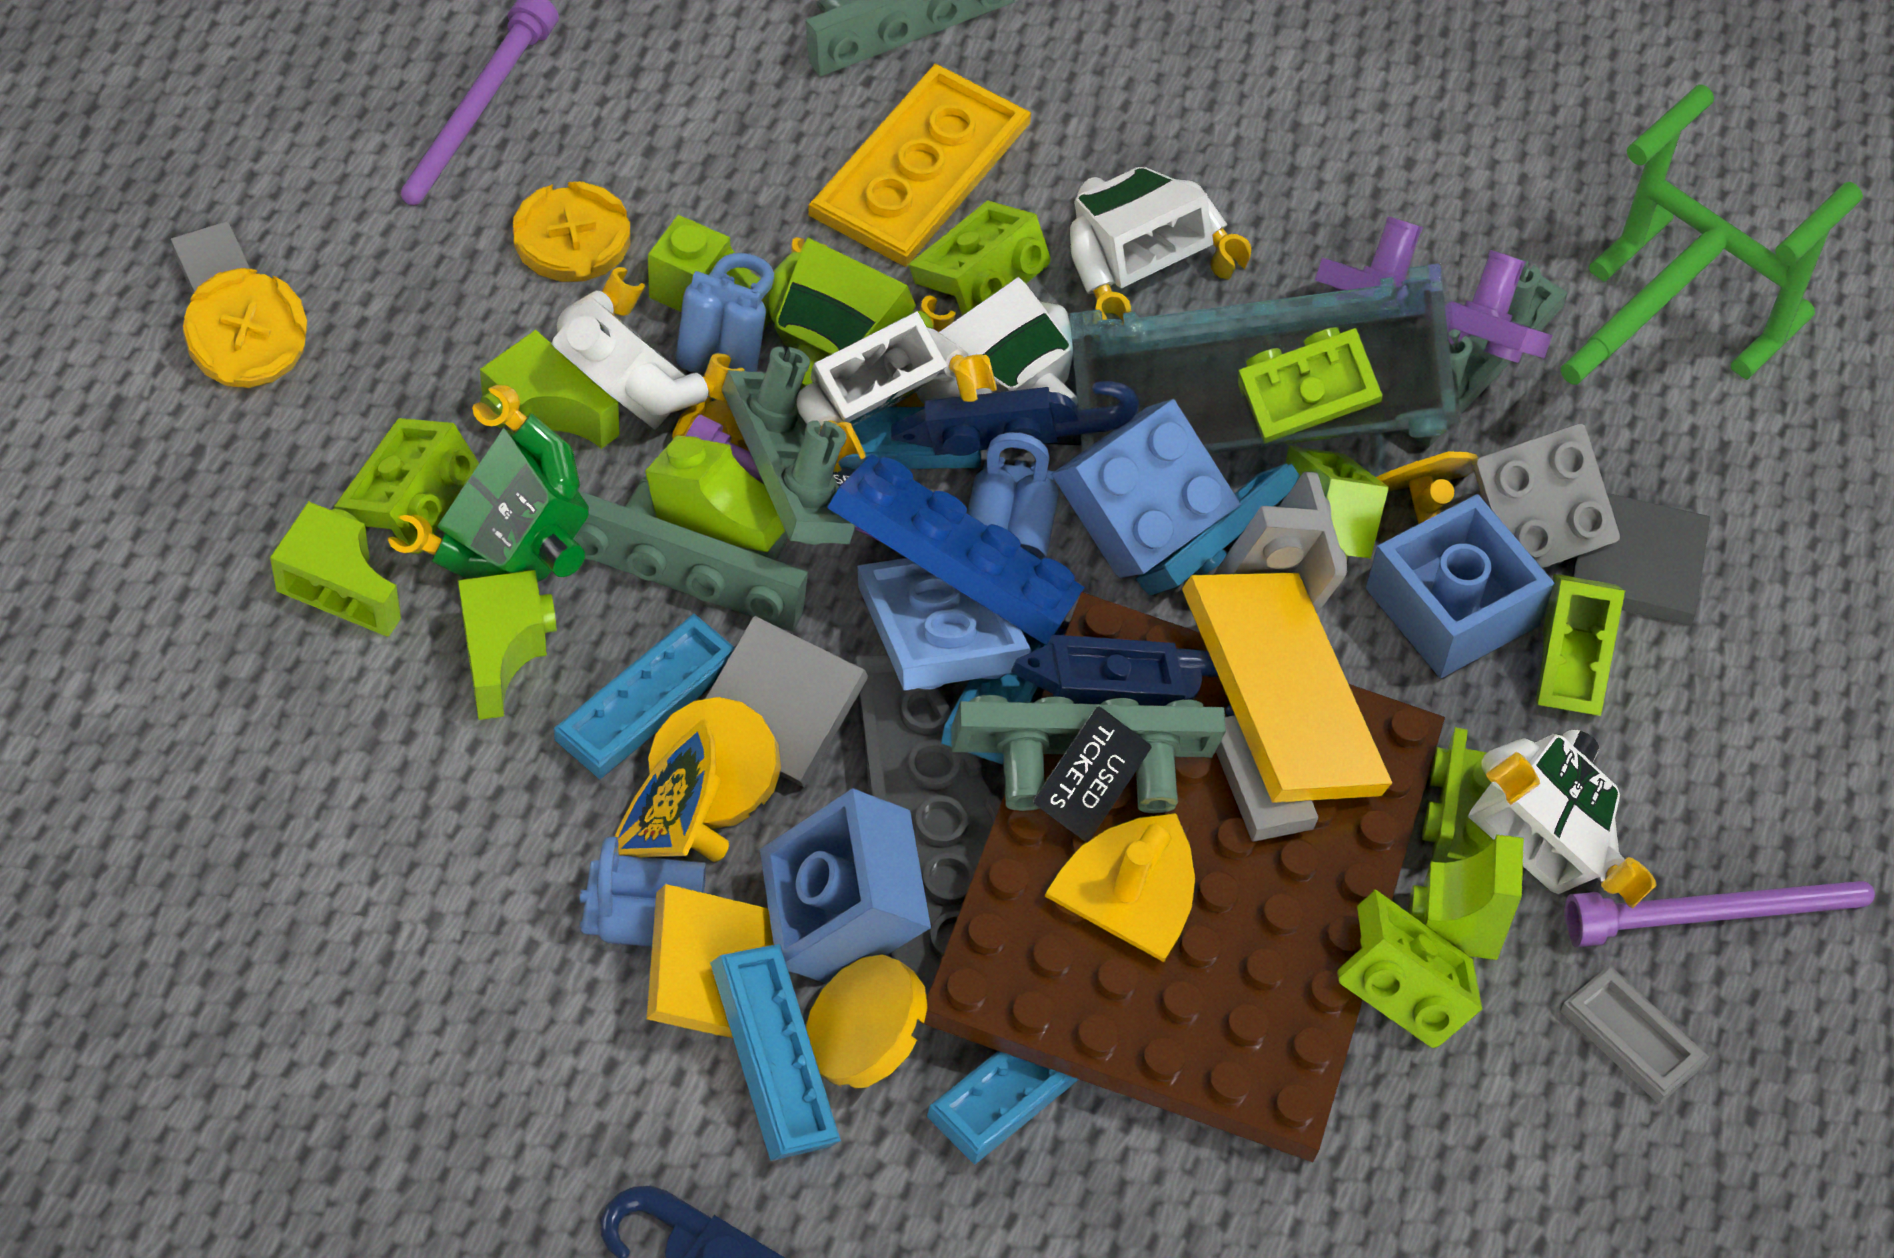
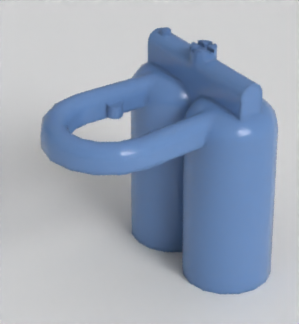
[676,253,774,373]
[967,432,1059,560]
[580,837,706,947]

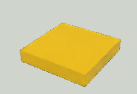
[647,884,774,1038]

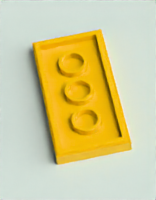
[808,63,1031,267]
[1182,573,1392,803]

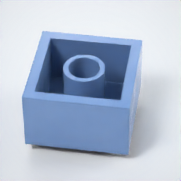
[1051,399,1241,578]
[1366,494,1555,679]
[760,788,931,984]

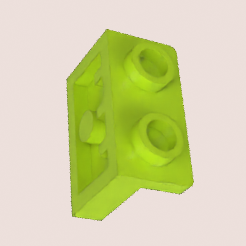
[908,200,1051,316]
[1238,327,1382,444]
[334,418,479,554]
[1422,727,1493,863]
[1338,889,1482,1048]

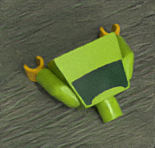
[769,237,956,390]

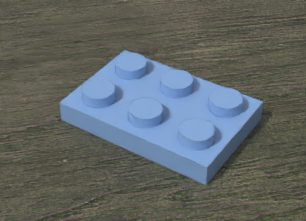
[857,558,1030,690]

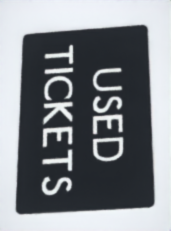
[1033,706,1152,842]

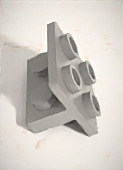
[1472,424,1620,568]
[1213,472,1347,613]

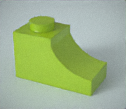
[648,214,771,330]
[480,329,620,449]
[645,435,785,552]
[1285,445,1389,560]
[270,501,401,637]
[458,570,557,720]
[1536,574,1625,716]
[1408,835,1524,960]

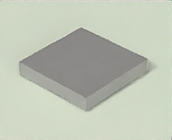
[705,616,868,788]

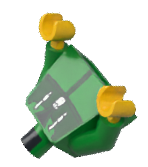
[388,385,589,582]

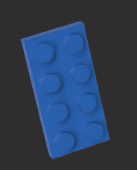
[827,454,1085,645]

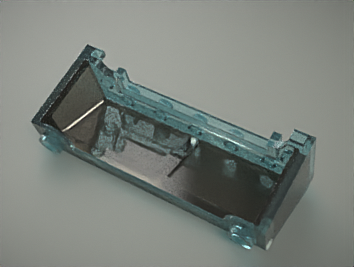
[1069,264,1461,454]

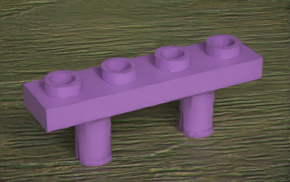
[1315,216,1553,363]

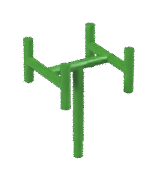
[1560,84,1863,385]

